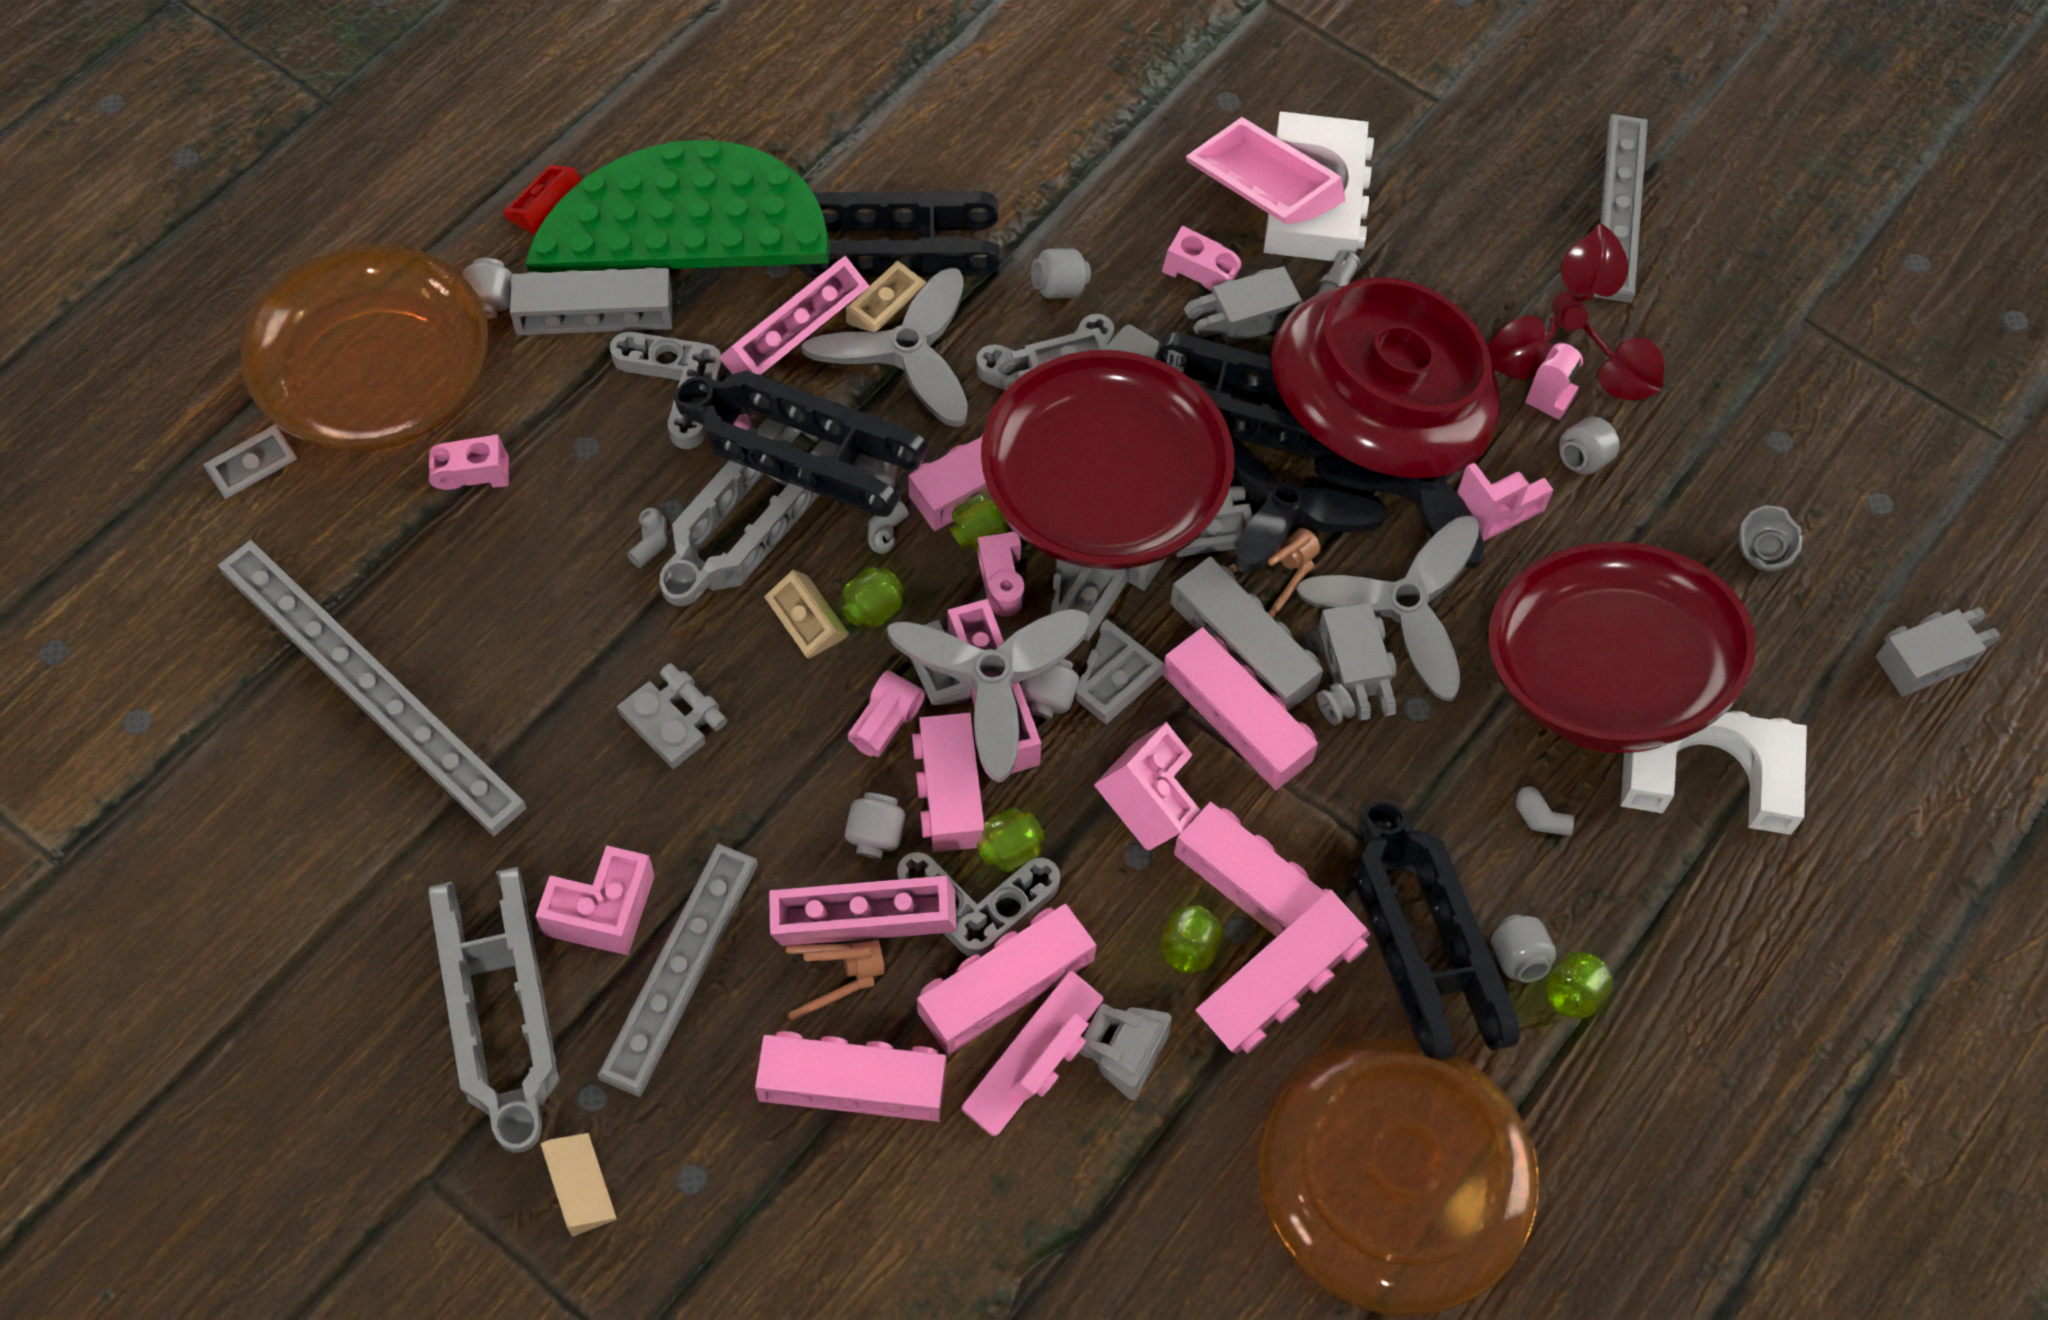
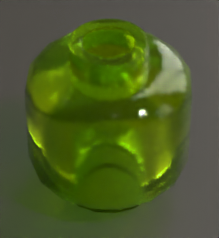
[949,493,1009,553]
[841,567,904,629]
[977,807,1045,872]
[1160,906,1223,973]
[1545,951,1613,1018]

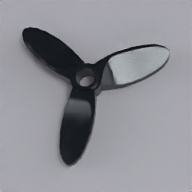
[1232,439,1388,572]
[1315,457,1485,568]

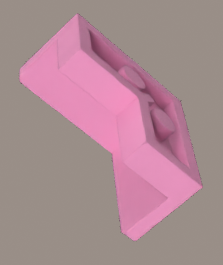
[1457,463,1553,541]
[1094,722,1200,851]
[536,845,654,955]

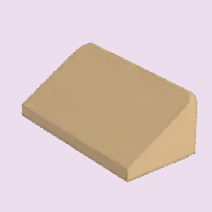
[846,260,926,333]
[764,570,849,659]
[540,1133,617,1237]

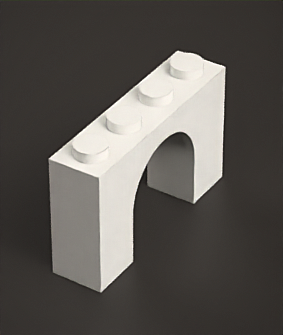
[1263,111,1374,261]
[1620,711,1807,835]

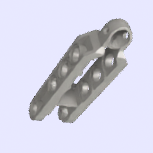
[660,418,840,607]
[429,866,559,1153]

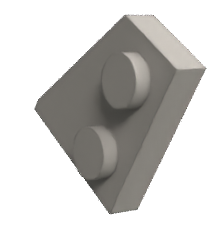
[1051,559,1129,641]
[1075,619,1165,724]

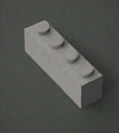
[510,267,672,335]
[1170,556,1323,712]

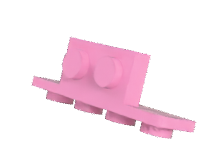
[961,971,1103,1136]

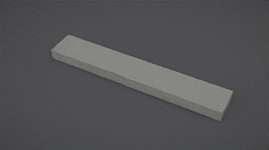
[1594,114,1648,303]
[597,843,758,1097]

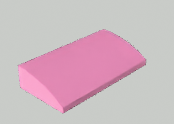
[1186,117,1345,224]

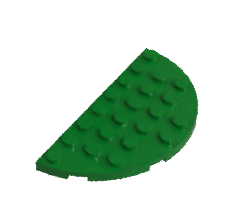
[525,140,830,273]

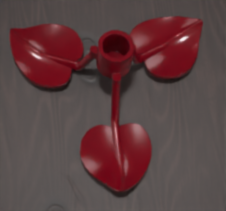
[1487,223,1665,400]

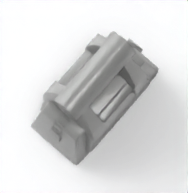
[1078,1004,1172,1100]

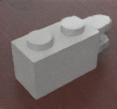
[1184,266,1302,345]
[1317,602,1396,721]
[1875,607,2001,697]

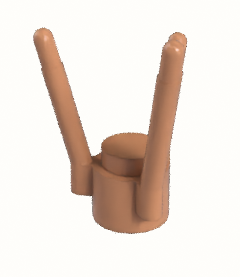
[1227,528,1320,619]
[786,940,884,1020]

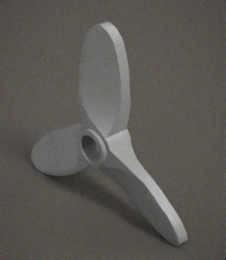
[802,268,968,427]
[1297,516,1479,701]
[887,609,1089,782]

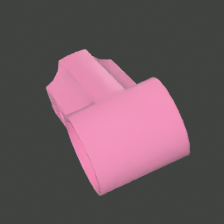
[848,670,926,757]

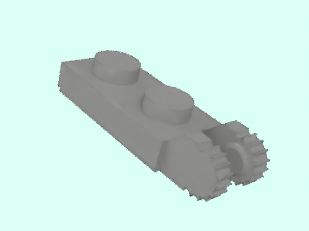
[995,328,1108,390]

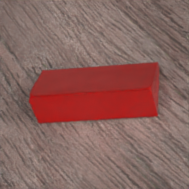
[503,165,582,235]

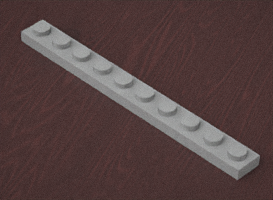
[218,540,527,837]

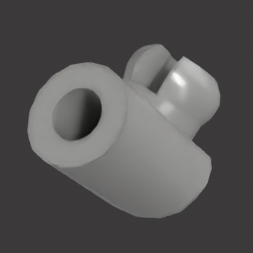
[868,501,909,554]
[627,508,668,568]
[1516,786,1574,836]

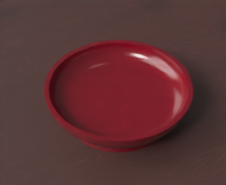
[1271,277,1501,478]
[981,350,1234,570]
[1488,542,1756,753]

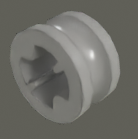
[1317,682,1356,726]

